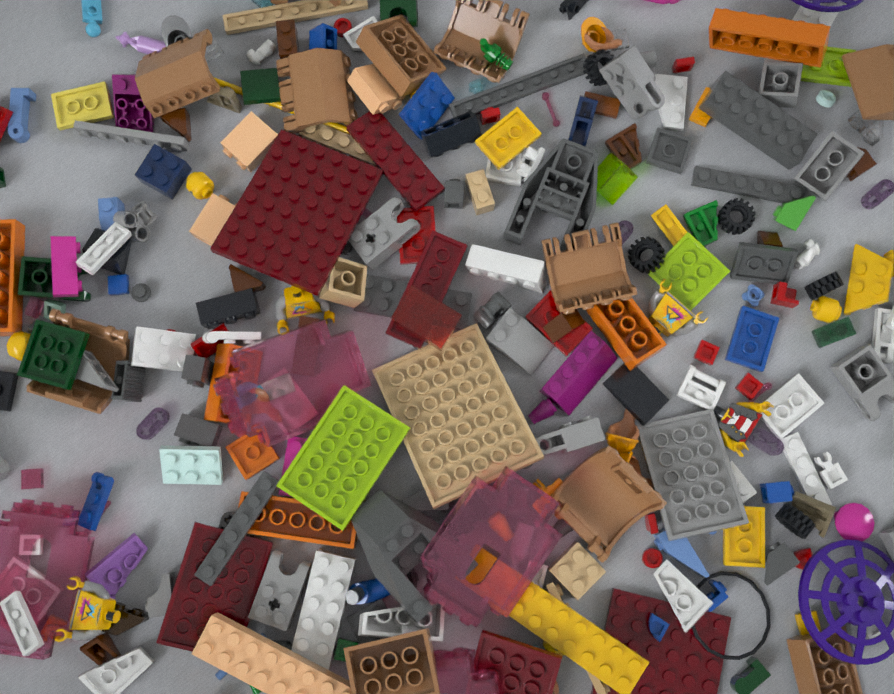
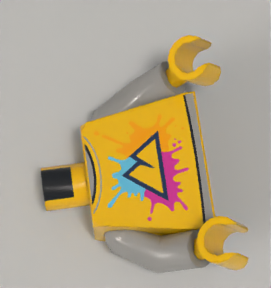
[648,279,709,337]
[275,286,335,334]
[55,576,121,642]

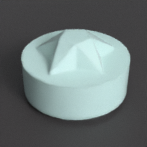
[816,90,836,108]

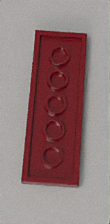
[346,111,445,212]
[385,230,468,350]

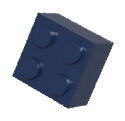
[135,144,192,200]

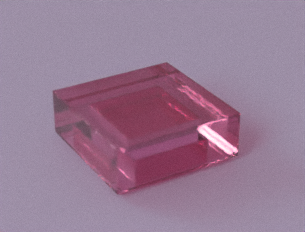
[24,296,44,319]
[21,468,44,490]

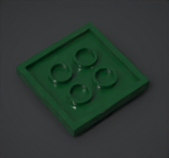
[17,319,90,391]

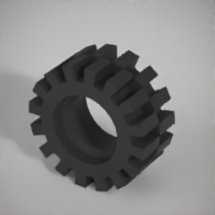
[583,49,615,86]
[718,198,756,235]
[628,236,666,274]
[804,271,844,301]
[775,503,815,539]

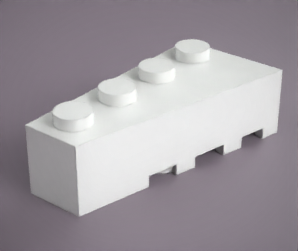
[465,244,548,294]
[358,599,446,643]

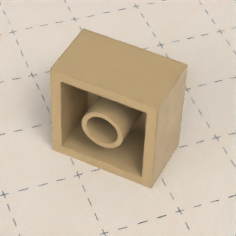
[319,257,367,308]
[547,541,606,600]

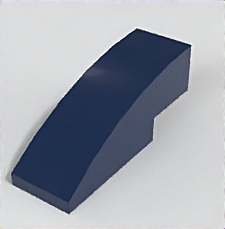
[568,95,598,147]

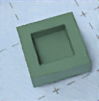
[44,299,66,320]

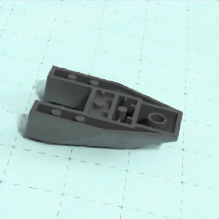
[503,138,598,251]
[351,489,478,623]

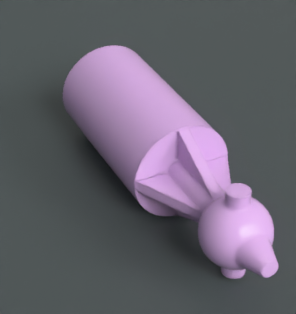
[116,32,166,54]

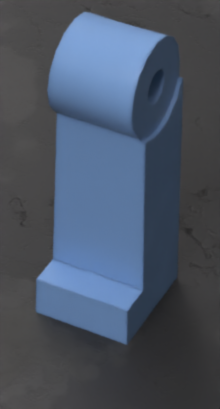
[8,88,36,143]

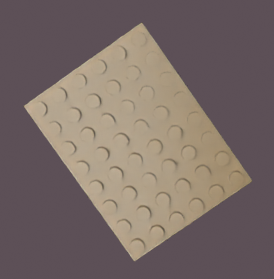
[372,323,544,509]

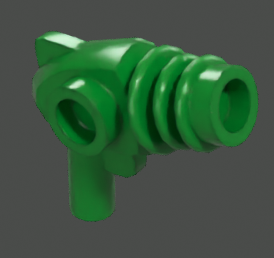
[480,38,513,71]

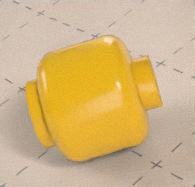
[186,172,214,200]
[810,296,842,323]

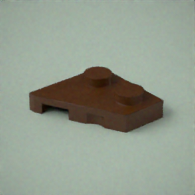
[605,123,642,173]

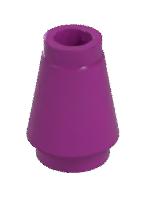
[528,398,558,425]

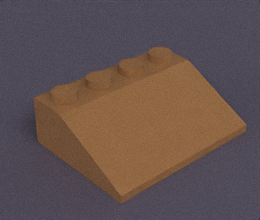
[356,15,447,97]
[841,44,894,120]
[786,626,863,694]
[343,628,440,694]

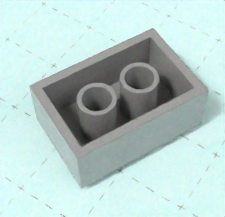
[794,131,864,202]

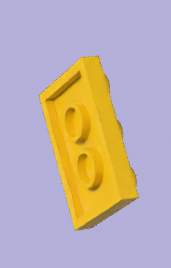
[475,106,542,170]
[723,506,765,568]

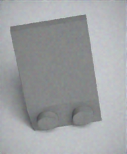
[486,308,554,375]

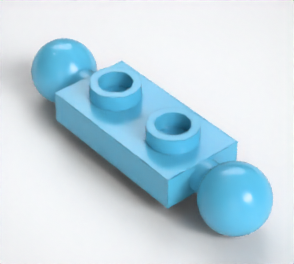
[81,0,103,37]

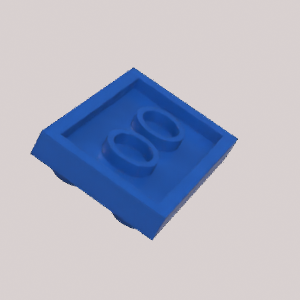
[398,72,455,140]
[725,306,779,372]

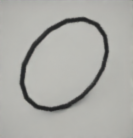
[691,571,771,660]

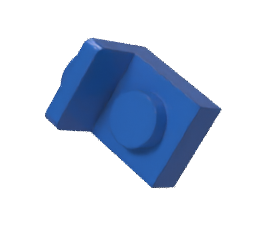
[706,580,729,612]

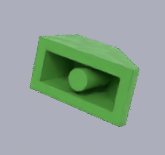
[772,195,816,231]

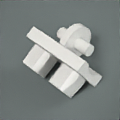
[516,147,545,182]

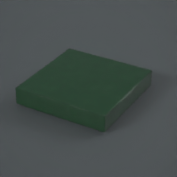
[240,68,281,105]

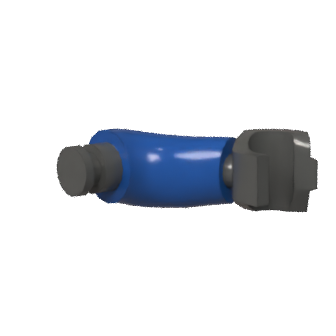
[345,568,419,605]

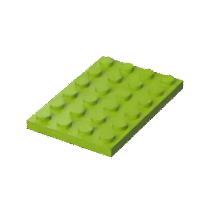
[276,385,411,531]

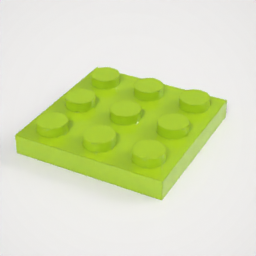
[648,232,730,311]

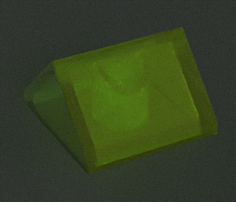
[597,153,638,205]

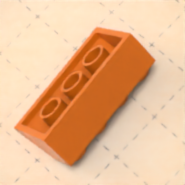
[204,343,263,427]

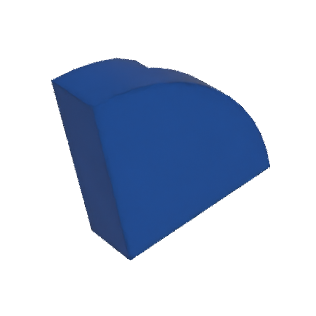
[648,613,670,642]

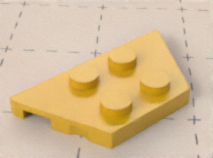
[844,244,894,315]

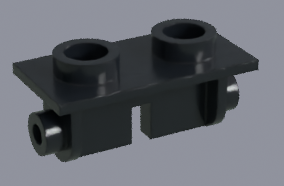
[559,0,589,20]

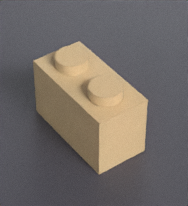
[465,169,495,216]

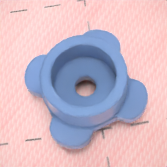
[742,284,765,307]

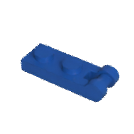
[77,472,114,531]

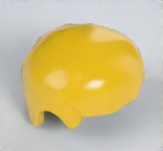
[6,331,31,361]

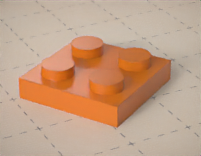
[225,426,280,480]

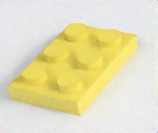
[51,81,114,131]

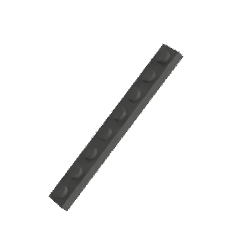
[449,53,587,118]

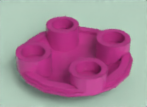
[834,503,875,541]

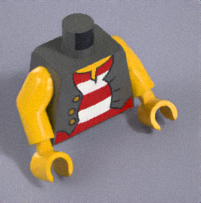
[713,401,774,457]

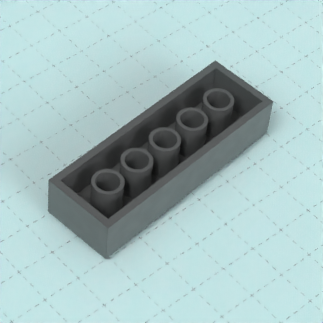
[699,71,817,170]

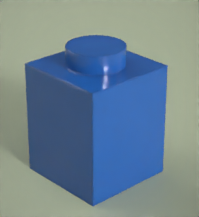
[760,481,794,503]

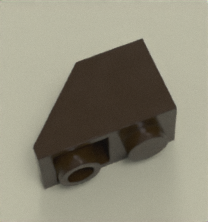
[102,602,149,636]

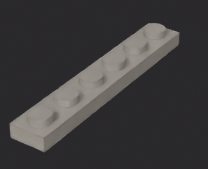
[73,120,189,152]

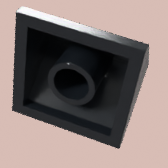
[82,228,132,275]

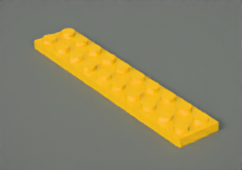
[455,544,649,694]

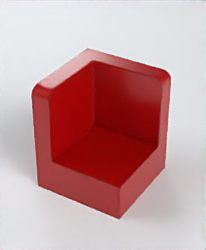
[770,281,799,308]

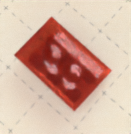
[391,285,462,352]

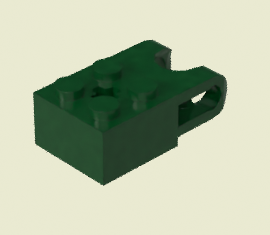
[380,0,418,27]
[18,256,91,302]

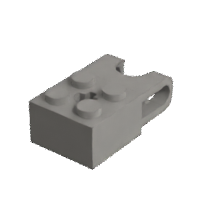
[599,45,665,119]
[759,58,803,108]
[348,197,420,270]
[829,345,894,422]
[536,415,606,456]
[248,550,312,631]

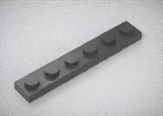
[691,166,806,203]
[194,471,279,586]

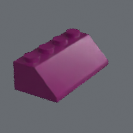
[539,331,617,416]

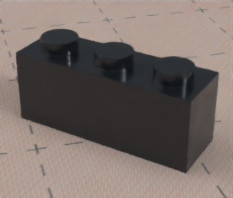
[420,111,482,157]
[196,288,261,329]

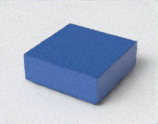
[108,274,129,296]

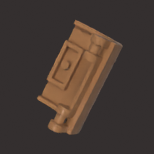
[27,309,130,414]
[544,446,667,563]

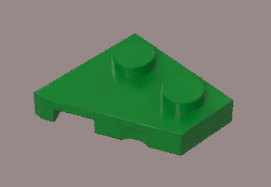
[683,200,718,247]

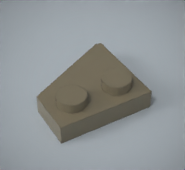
[207,86,242,114]
[791,491,836,538]

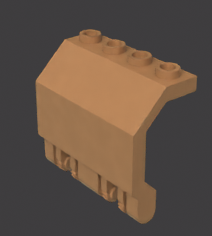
[433,0,530,83]
[135,29,220,118]
[276,48,358,134]
[541,222,637,314]

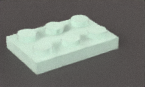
[159,445,223,485]

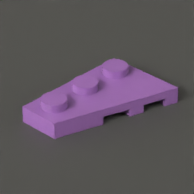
[85,533,148,599]

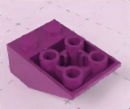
[112,74,155,132]

